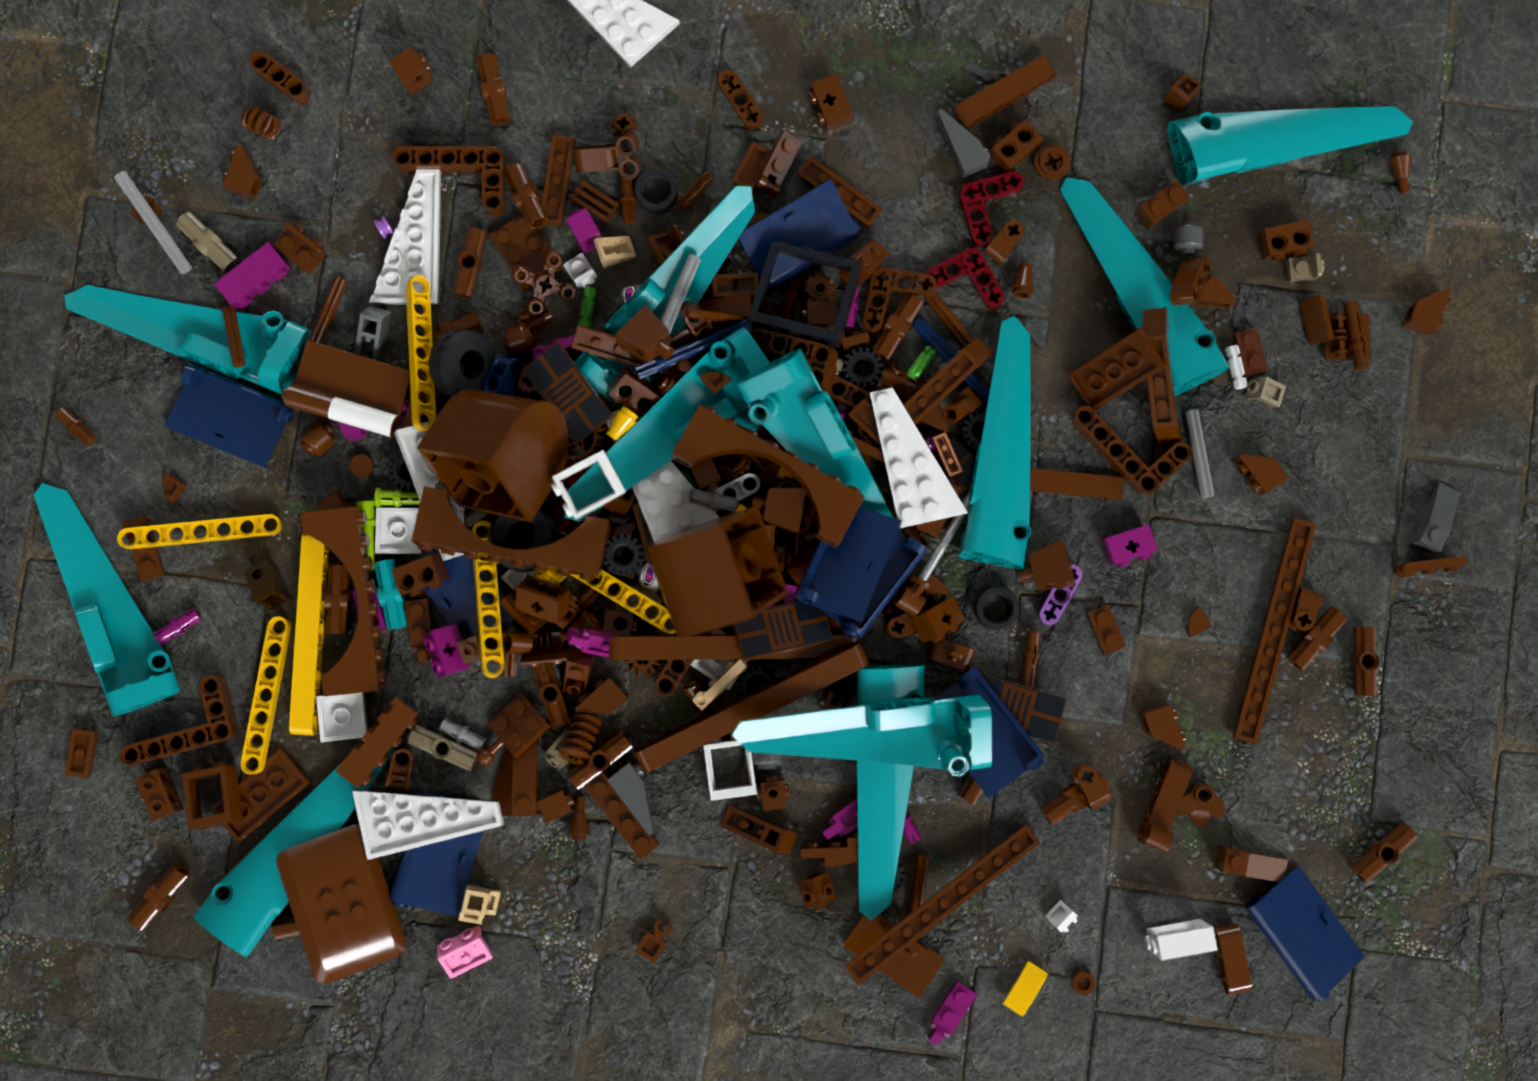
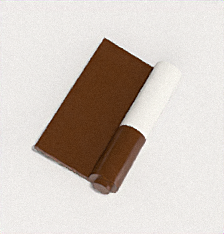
[282,340,410,437]

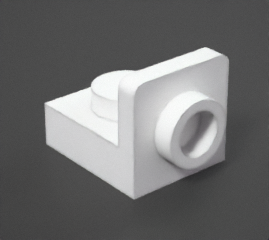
[563,253,597,289]

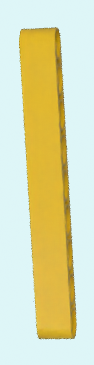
[289,534,330,736]

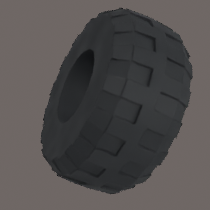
[428,329,496,397]
[488,507,559,572]

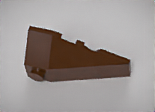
[493,738,540,817]

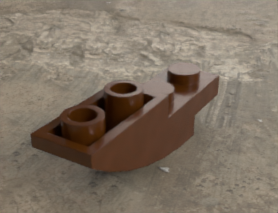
[800,831,858,867]

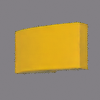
[1002,961,1048,1017]

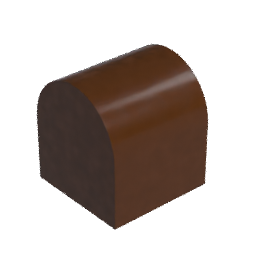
[416,389,569,522]
[645,506,788,637]

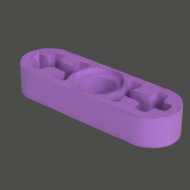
[1038,565,1082,625]

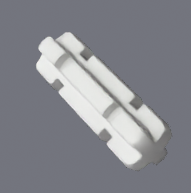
[1225,345,1248,390]

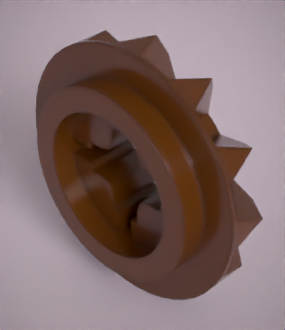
[1034,144,1070,181]
[715,454,751,480]

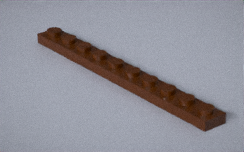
[1232,518,1316,744]
[843,824,1040,986]

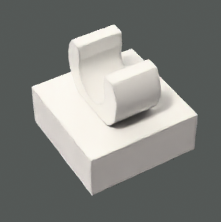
[1045,900,1077,933]

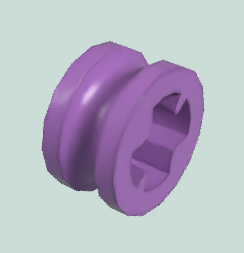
[374,215,394,239]

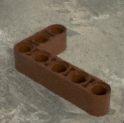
[392,146,506,217]
[732,324,838,394]
[1071,406,1192,495]
[120,675,238,766]

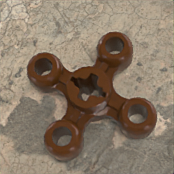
[511,250,576,316]

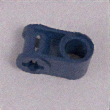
[483,354,523,396]

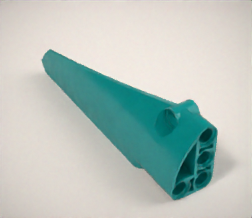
[1060,177,1230,396]
[958,316,1031,569]
[731,694,992,776]

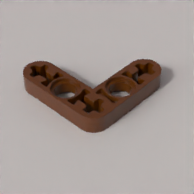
[863,268,938,334]

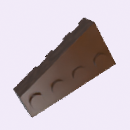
[335,697,418,788]

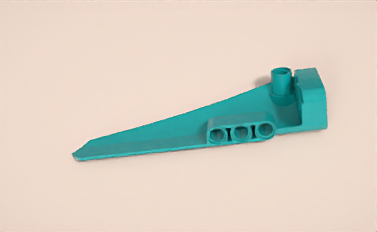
[1167,106,1413,185]
[575,185,755,410]
[64,285,311,395]
[565,327,770,522]
[736,349,904,536]
[34,483,181,717]
[857,664,925,920]
[193,747,395,957]

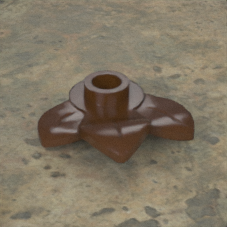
[1178,783,1224,829]

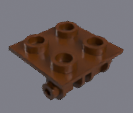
[1324,312,1371,360]
[520,630,570,666]

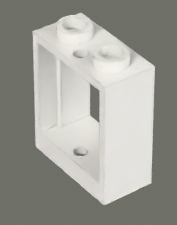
[551,450,626,520]
[703,736,757,801]
[1144,919,1217,960]

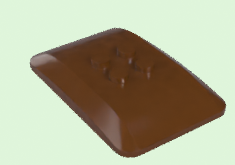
[276,823,406,984]

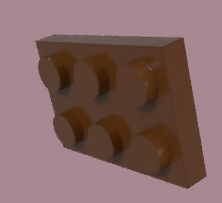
[489,213,564,292]

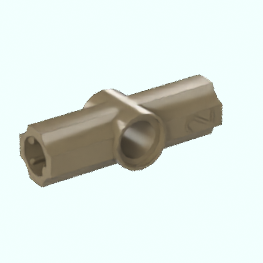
[176,211,240,273]
[408,725,477,772]

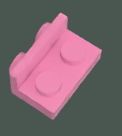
[437,925,493,979]

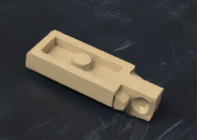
[692,659,748,710]

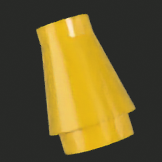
[606,406,638,442]

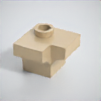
[458,884,501,925]

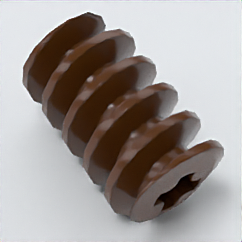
[559,712,602,765]

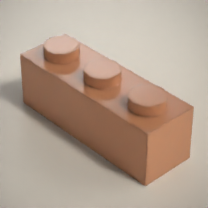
[931,432,963,478]

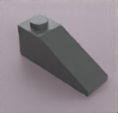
[935,109,990,178]
[354,306,391,362]
[1409,483,1460,553]
[607,762,654,836]

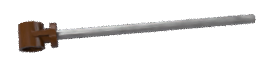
[894,491,970,617]

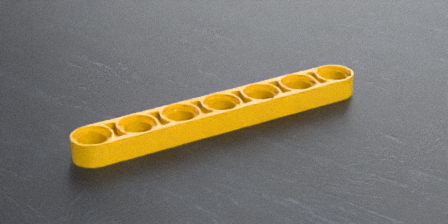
[406,275,436,431]
[117,514,282,549]
[471,520,504,678]
[570,570,676,635]
[241,616,291,774]

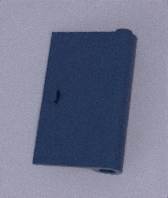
[738,179,861,292]
[164,363,295,468]
[795,507,902,622]
[820,510,927,639]
[412,548,516,640]
[933,667,1045,799]
[389,790,483,916]
[1244,866,1365,1001]

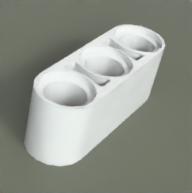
[713,473,760,514]

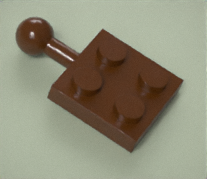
[476,692,551,766]

